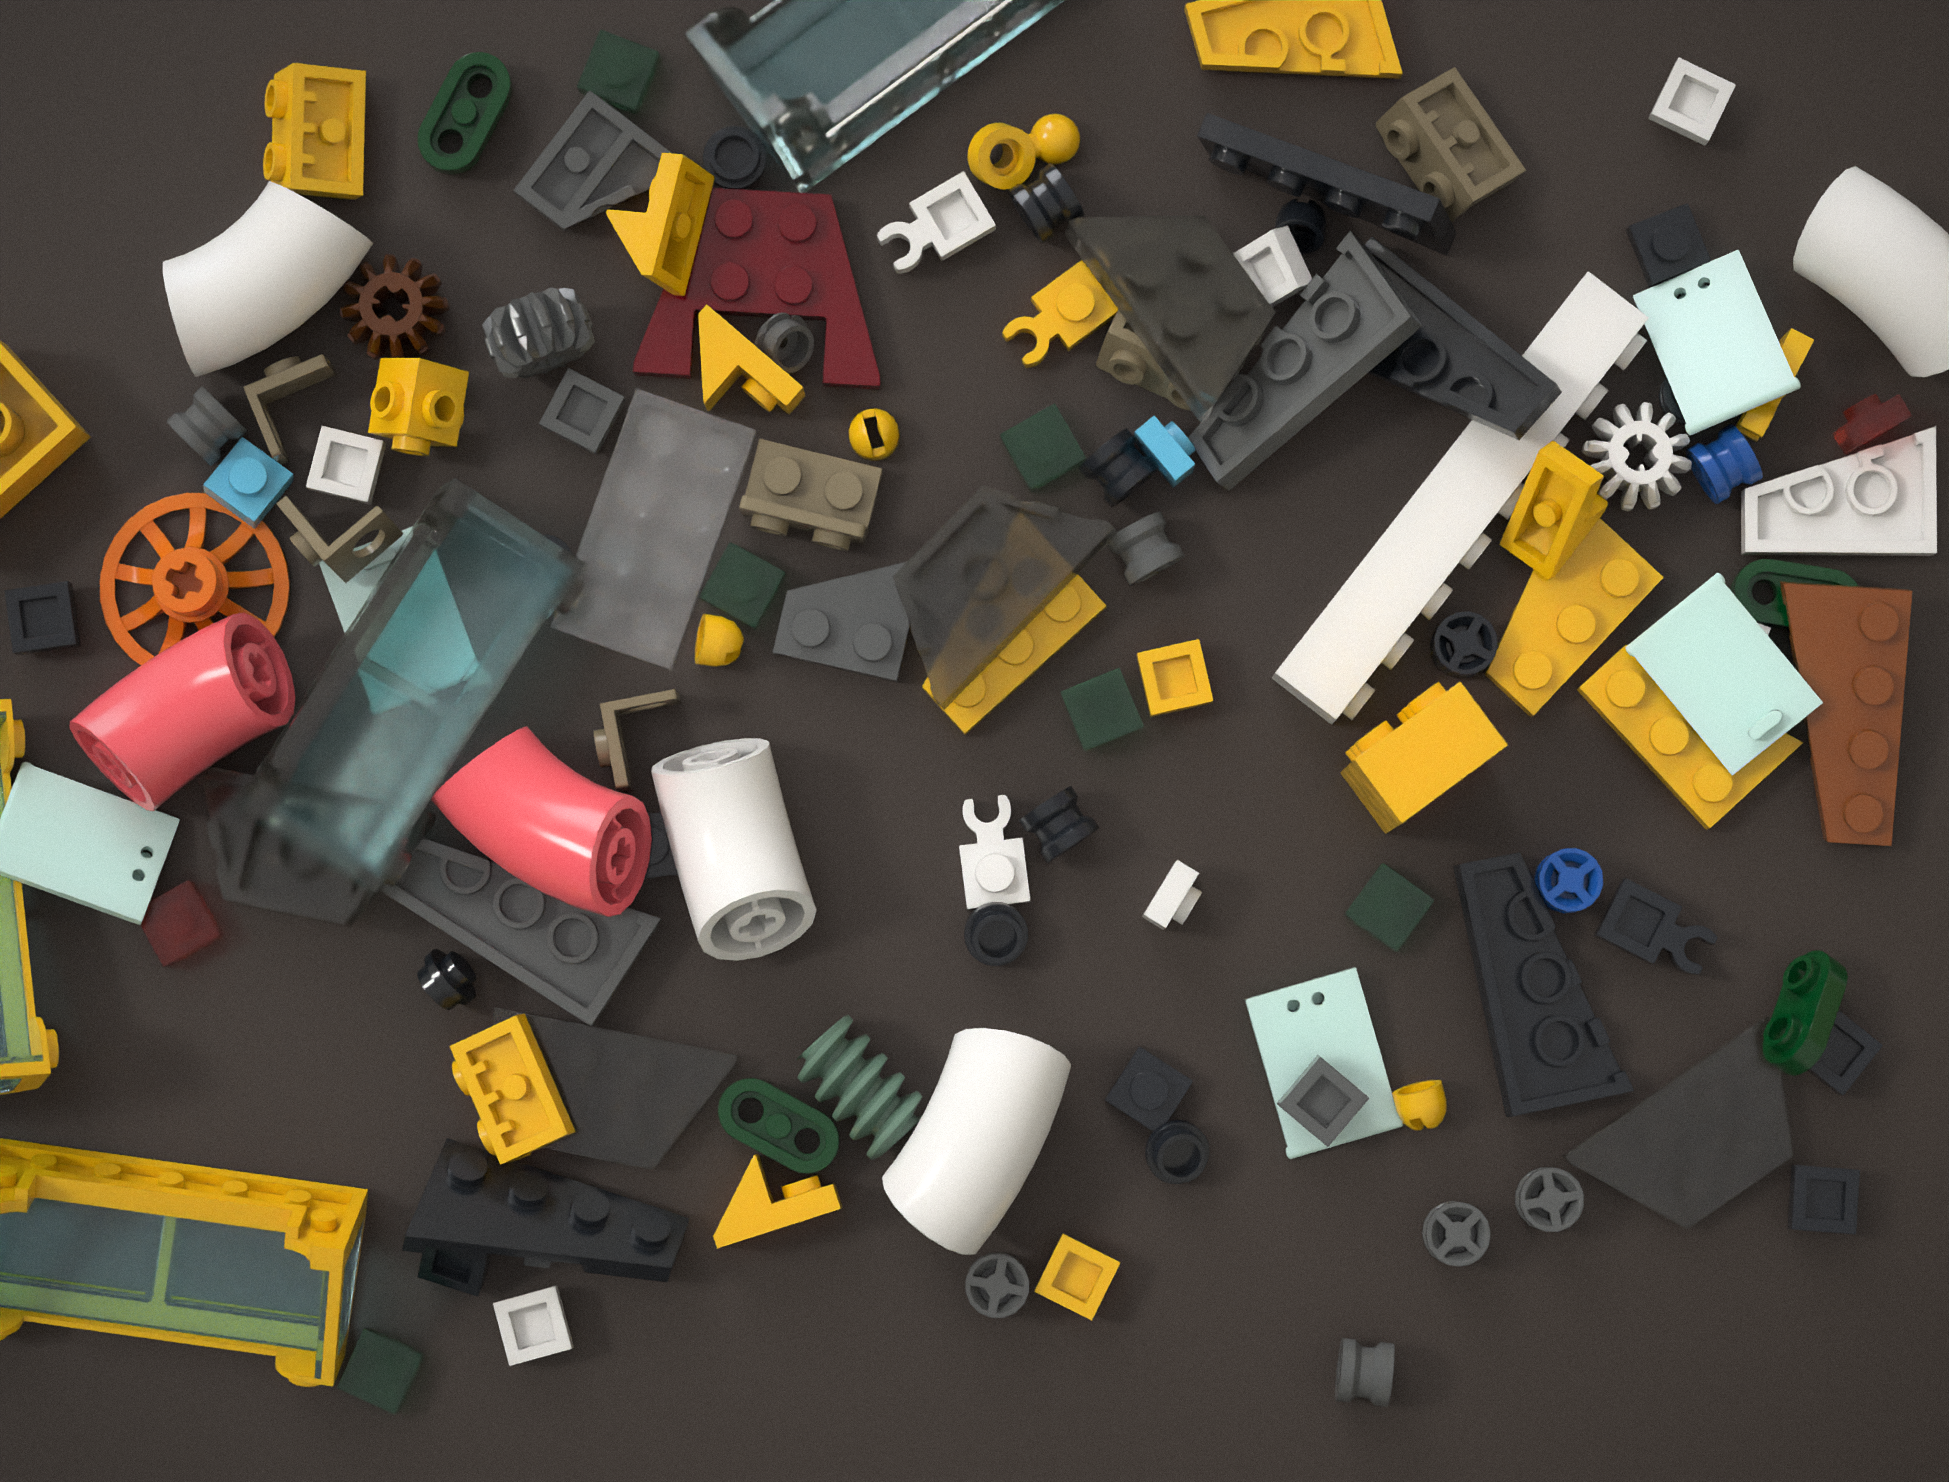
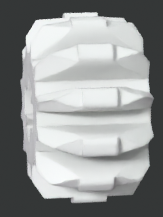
[1582,402,1692,511]

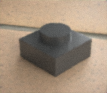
[539,368,626,456]
[1277,1055,1369,1147]

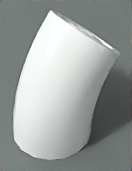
[1793,166,1949,377]
[163,181,373,377]
[651,738,817,961]
[882,1028,1071,1255]

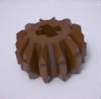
[340,254,450,360]

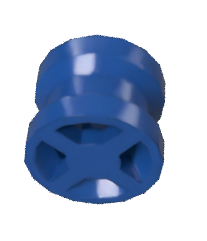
[1686,424,1763,504]
[1534,848,1603,914]

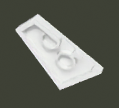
[1741,426,1937,556]

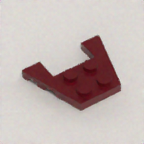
[633,188,881,390]

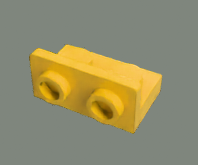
[263,63,366,200]
[450,1014,576,1165]

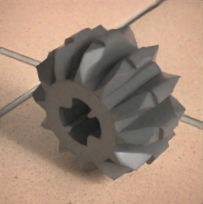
[482,287,595,379]

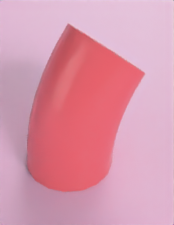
[69,613,296,811]
[431,726,652,917]

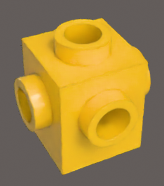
[368,358,469,456]

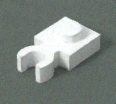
[877,171,996,274]
[959,795,1030,910]

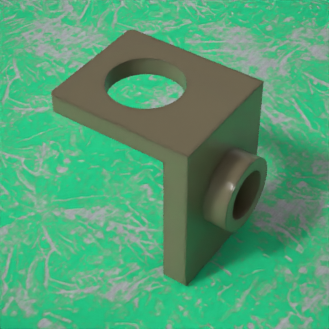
[243,354,336,465]
[276,496,403,583]
[594,689,681,792]

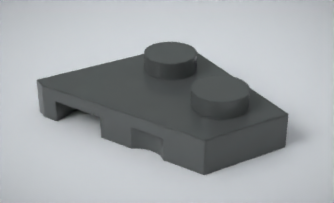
[513,90,673,232]
[773,560,925,683]

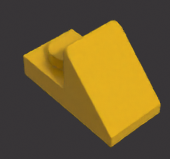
[606,153,715,296]
[698,304,806,415]
[1499,441,1608,580]
[713,1154,843,1248]

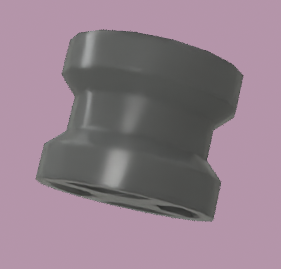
[166,386,248,466]
[1106,511,1185,586]
[1515,1167,1584,1232]
[1422,1201,1491,1267]
[965,1252,1029,1318]
[1335,1337,1395,1407]

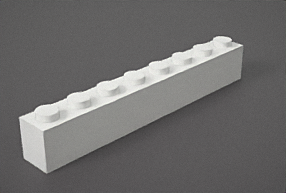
[1272,271,1649,725]

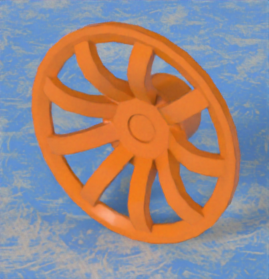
[100,493,290,665]

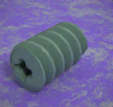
[795,1014,922,1160]

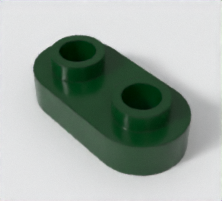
[417,52,513,175]
[1731,559,1858,629]
[1763,950,1848,1076]
[718,1078,840,1173]

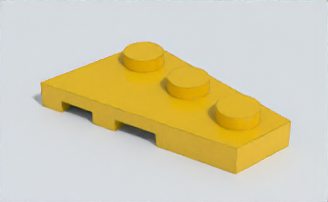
[1184,0,1403,79]
[922,512,1107,735]
[1485,518,1664,717]
[1576,645,1803,830]

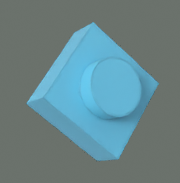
[1134,416,1196,488]
[203,437,294,529]

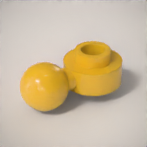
[968,114,1080,189]

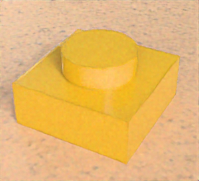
[1136,639,1213,717]
[1034,1233,1121,1321]

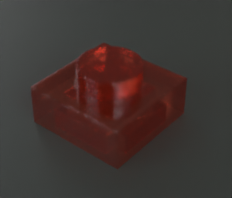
[1833,393,1912,455]
[141,880,223,967]

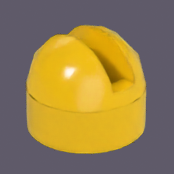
[849,408,900,461]
[695,614,744,667]
[1392,1080,1447,1131]

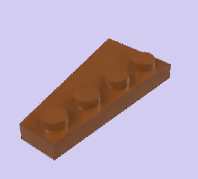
[1780,582,1912,846]

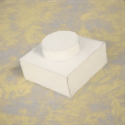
[1648,58,1736,146]
[1230,226,1312,313]
[306,426,386,505]
[1142,860,1202,930]
[493,1285,574,1366]

